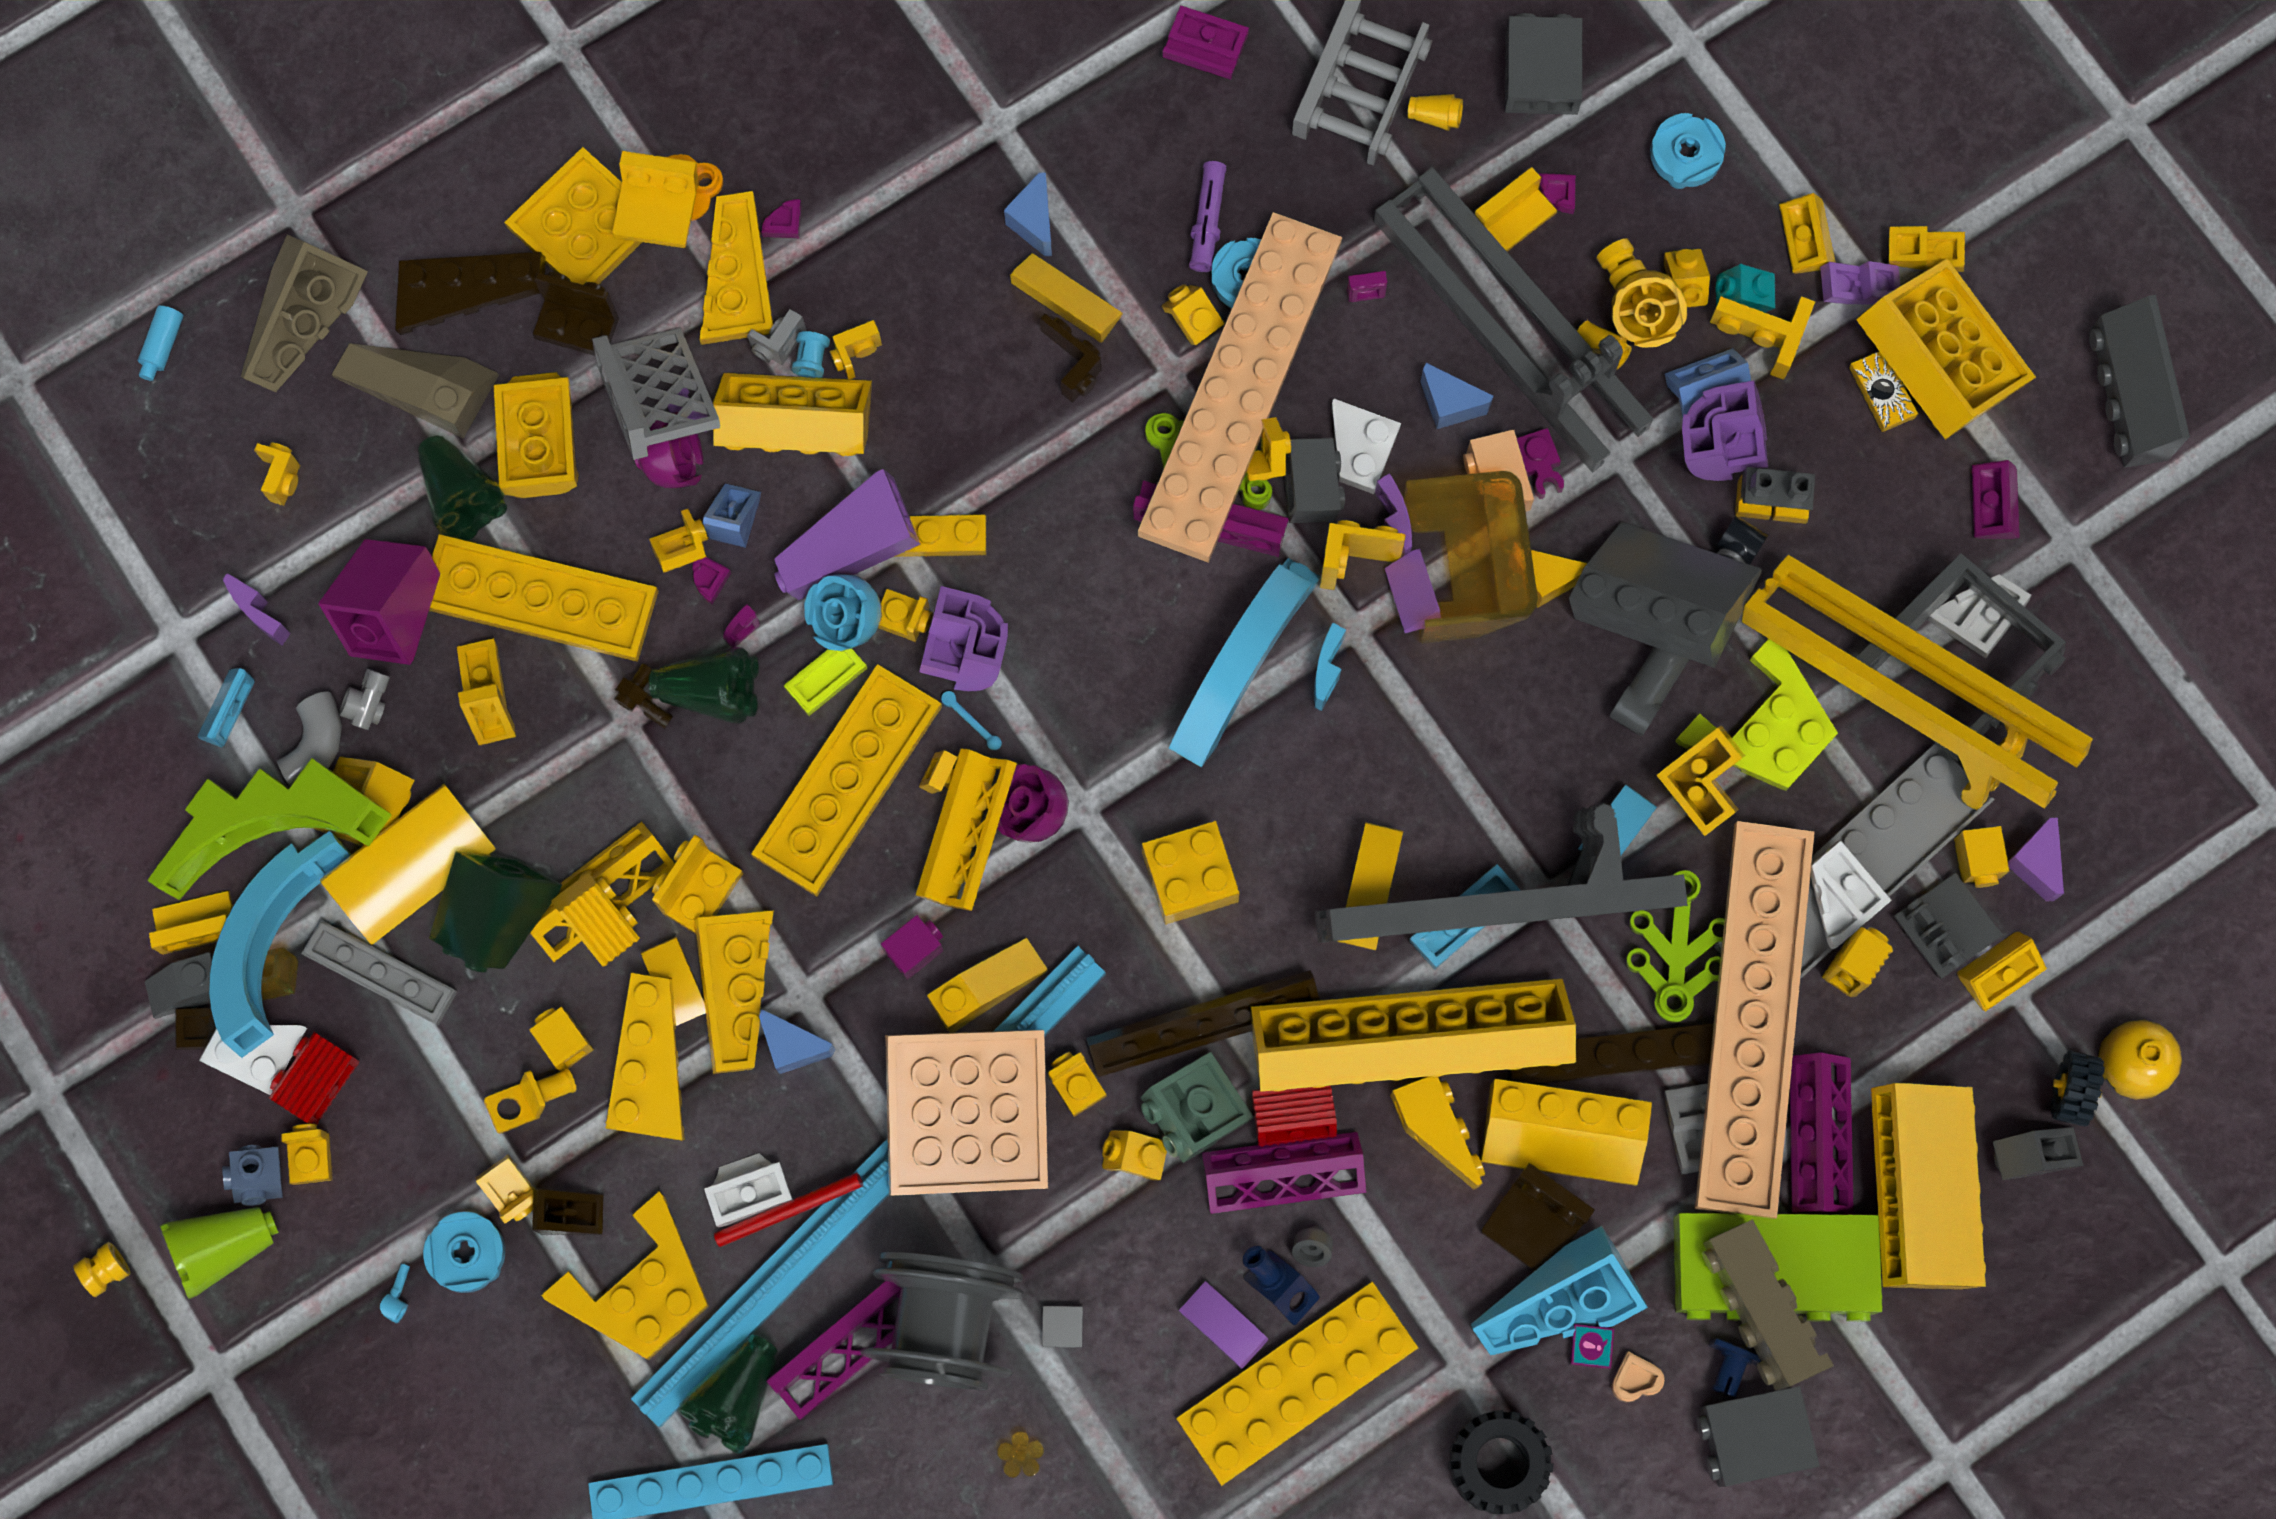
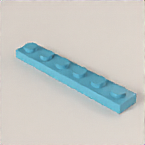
[588,1444,834,1519]

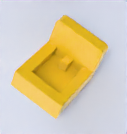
[1664,249,1710,307]
[1161,284,1225,345]
[1246,417,1291,481]
[254,442,300,506]
[649,509,708,572]
[1102,1130,1167,1181]
[476,1155,535,1224]

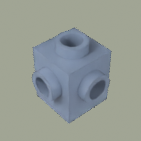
[222,1145,283,1206]

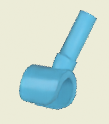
[380,1264,410,1323]

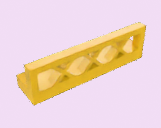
[916,749,1017,911]
[518,821,675,962]

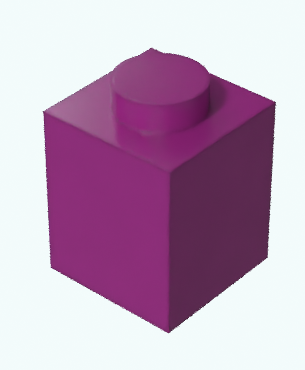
[881,915,943,980]

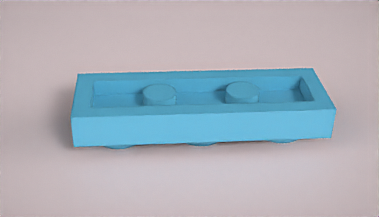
[1409,864,1520,970]

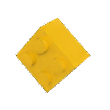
[1142,821,1240,925]

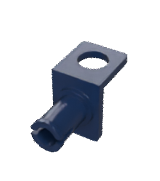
[1242,1246,1320,1325]
[1709,1338,1761,1398]

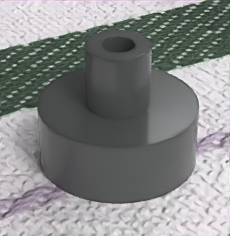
[1292,1225,1333,1267]

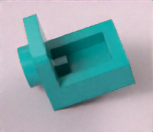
[1715,264,1775,313]

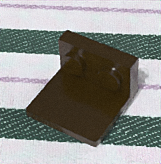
[533,272,619,356]
[1481,1163,1595,1271]

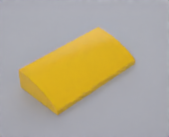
[320,784,496,945]

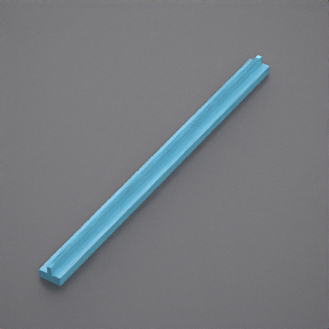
[631,946,1106,1428]

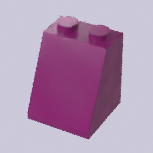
[318,539,440,665]

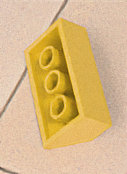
[713,373,872,456]
[1481,1079,1652,1186]

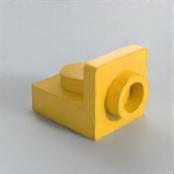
[830,320,882,380]
[878,589,933,642]
[1048,1052,1107,1117]
[281,1124,333,1185]

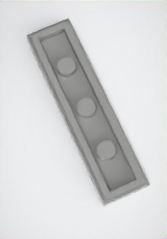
[301,920,457,1026]

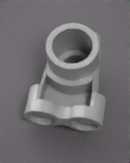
[339,669,390,730]

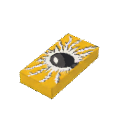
[1849,351,1918,432]

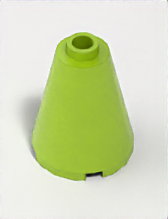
[160,1207,278,1299]

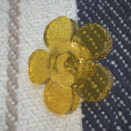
[998,1431,1044,1478]

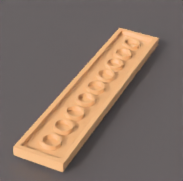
[1138,212,1342,563]
[1695,821,1814,1219]

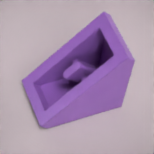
[2008,818,2064,901]

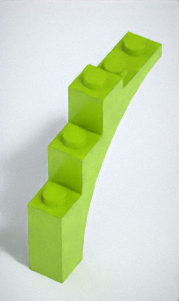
[147,758,392,900]

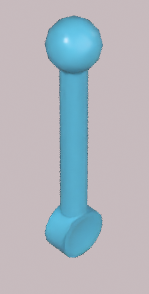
[941,691,1002,750]

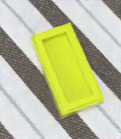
[784,649,868,716]

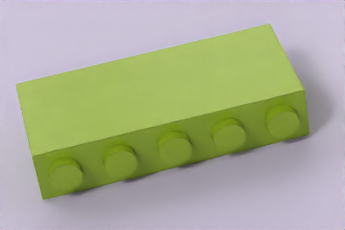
[1673,1213,1882,1322]

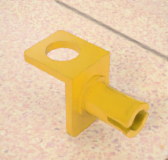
[484,1068,577,1134]

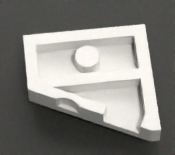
[1331,399,1401,494]
[1927,574,2031,658]
[1810,841,1892,949]
[199,1025,307,1095]

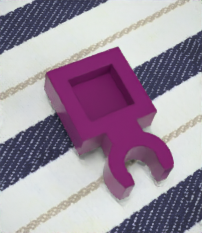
[1517,428,1564,499]

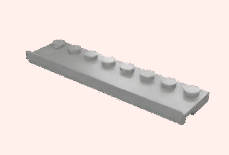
[1714,743,1995,979]

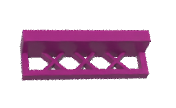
[1133,481,1289,557]
[1790,1053,1854,1215]
[1202,1132,1366,1214]
[766,1281,901,1420]

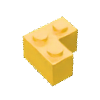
[1657,725,1746,836]

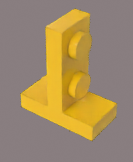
[1710,296,1815,380]
[457,638,516,745]

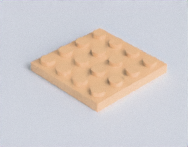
[885,1030,1048,1196]

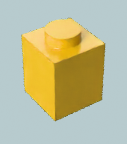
[1954,826,2009,888]
[529,1007,594,1072]

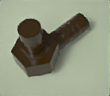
[613,664,673,729]

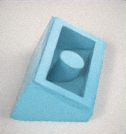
[198,668,255,748]

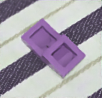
[1820,261,1900,305]
[1375,473,1412,558]
[223,573,291,646]
[1179,1281,1269,1369]

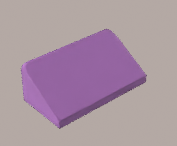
[1385,548,1441,633]

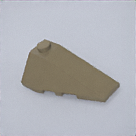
[241,235,368,392]
[332,343,499,439]

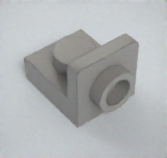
[747,309,807,366]

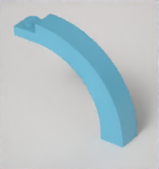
[1169,558,1321,767]
[209,831,351,1058]

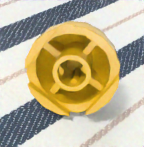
[1612,270,1687,348]
[2098,1020,2182,1100]

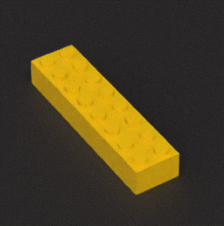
[1251,979,1576,1092]

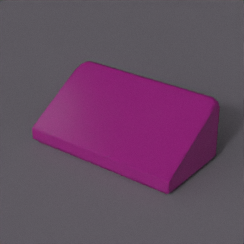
[1972,460,2020,539]

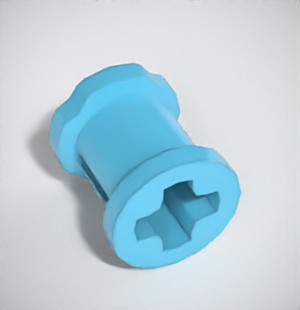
[791,331,830,378]

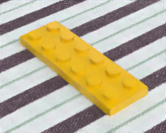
[429,534,659,662]
[751,664,942,897]
[1176,1282,1418,1486]

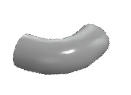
[277,691,342,787]

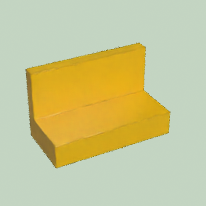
[1474,167,1557,252]
[149,891,233,955]

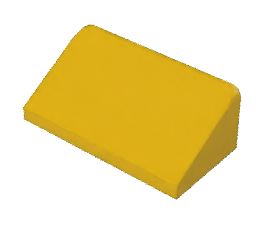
[1779,193,1836,274]
[1957,932,2047,1012]

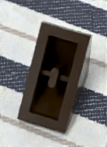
[532,1189,604,1235]

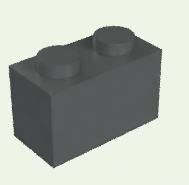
[1284,438,1345,523]

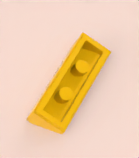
[1010,253,1123,343]

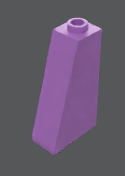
[774,469,920,600]

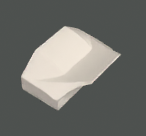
[704,1153,793,1228]

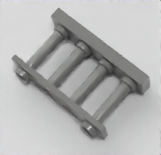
[1292,0,1432,166]

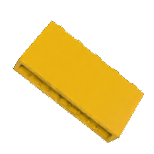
[1871,1083,1986,1290]

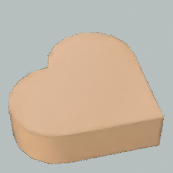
[1611,1351,1665,1402]

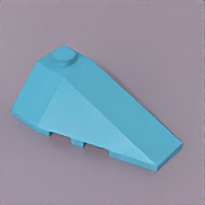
[1471,1226,1648,1356]

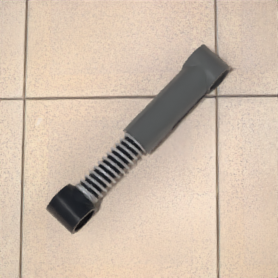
[1609,516,1768,737]

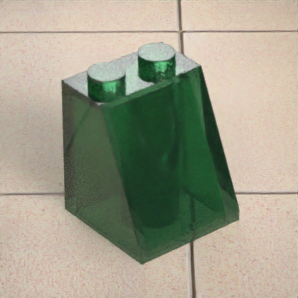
[429,851,562,972]

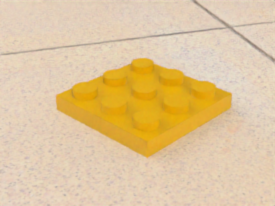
[504,147,642,285]

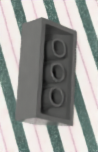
[2089,295,2190,468]

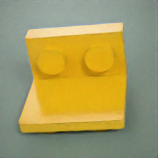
[612,151,698,248]
[1320,520,1406,590]
[652,835,744,934]

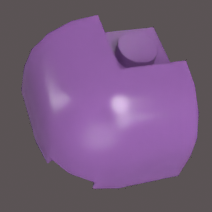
[1682,380,1768,481]
[919,586,1008,692]

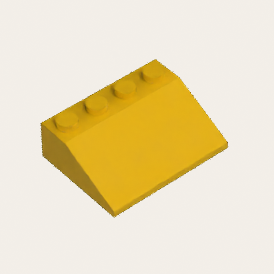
[1856,259,2036,440]

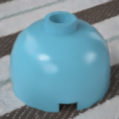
[804,574,882,651]

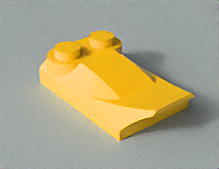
[494,372,579,498]

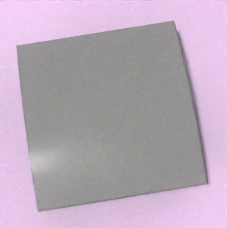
[1664,1083,1708,1175]

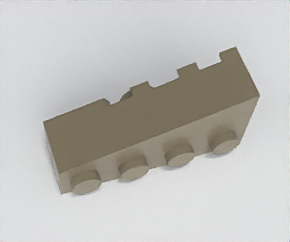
[1702,1219,1834,1391]

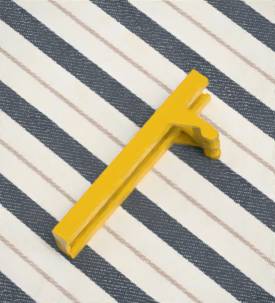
[1742,555,2093,810]

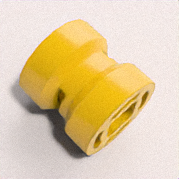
[1596,238,1647,290]
[73,1242,131,1297]

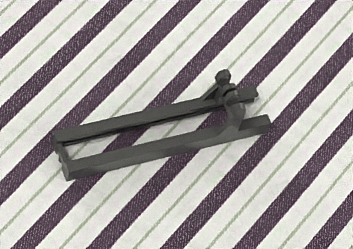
[1374,167,1653,473]
[1315,803,1688,943]

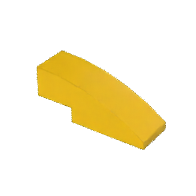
[1338,822,1403,950]

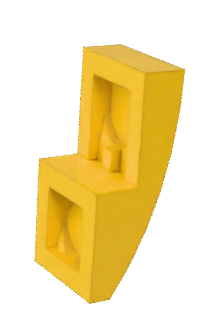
[1889,226,1965,272]
[641,937,706,1026]

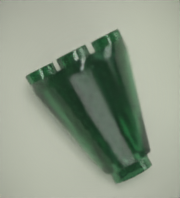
[418,435,507,541]
[649,647,759,724]
[678,1334,778,1454]

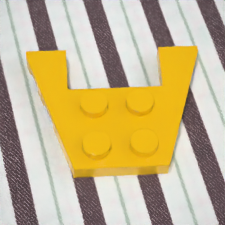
[541,1192,709,1360]

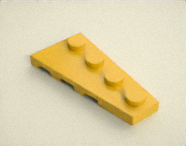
[700,191,773,345]
[695,911,773,1074]
[605,973,685,1141]

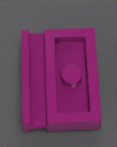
[1163,5,1249,80]

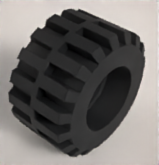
[1448,1410,1554,1515]

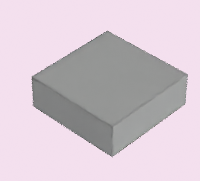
[1042,1306,1083,1348]

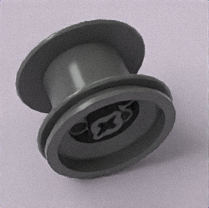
[860,1252,1024,1391]

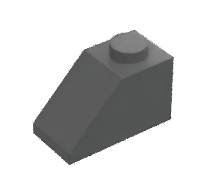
[145,952,213,1019]
[1993,1127,2083,1180]

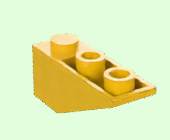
[1390,1076,1485,1190]

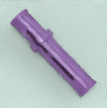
[1189,161,1227,272]

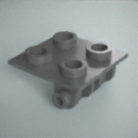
[1893,873,2003,979]

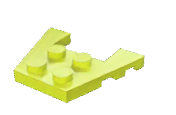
[1675,639,1838,791]

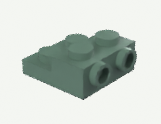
[1140,1052,1254,1163]

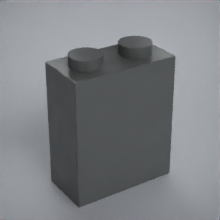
[1505,13,1582,115]
[1696,1386,1820,1487]

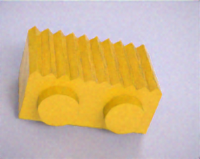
[551,872,640,967]
[1822,927,1893,997]

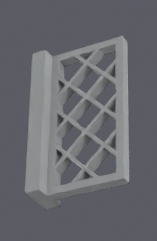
[592,328,720,460]

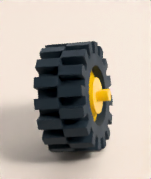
[2051,1050,2104,1127]

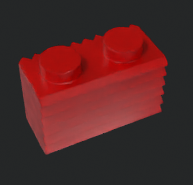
[269,1032,360,1125]
[1252,1085,1337,1147]

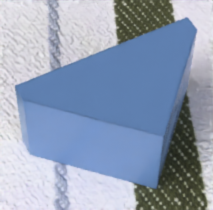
[1004,173,1052,256]
[1420,363,1493,429]
[703,484,761,548]
[759,1010,836,1074]

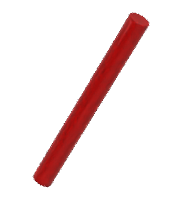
[714,1172,863,1247]

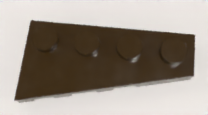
[395,252,546,335]

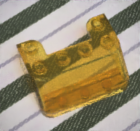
[1402,471,1538,643]

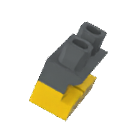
[1735,467,1815,524]

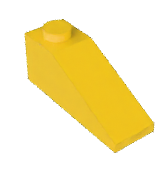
[927,938,1048,1033]

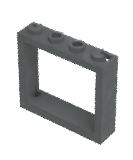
[1856,553,2066,761]

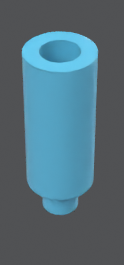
[137,305,184,381]

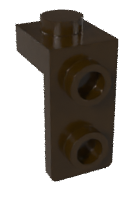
[1040,313,1102,403]

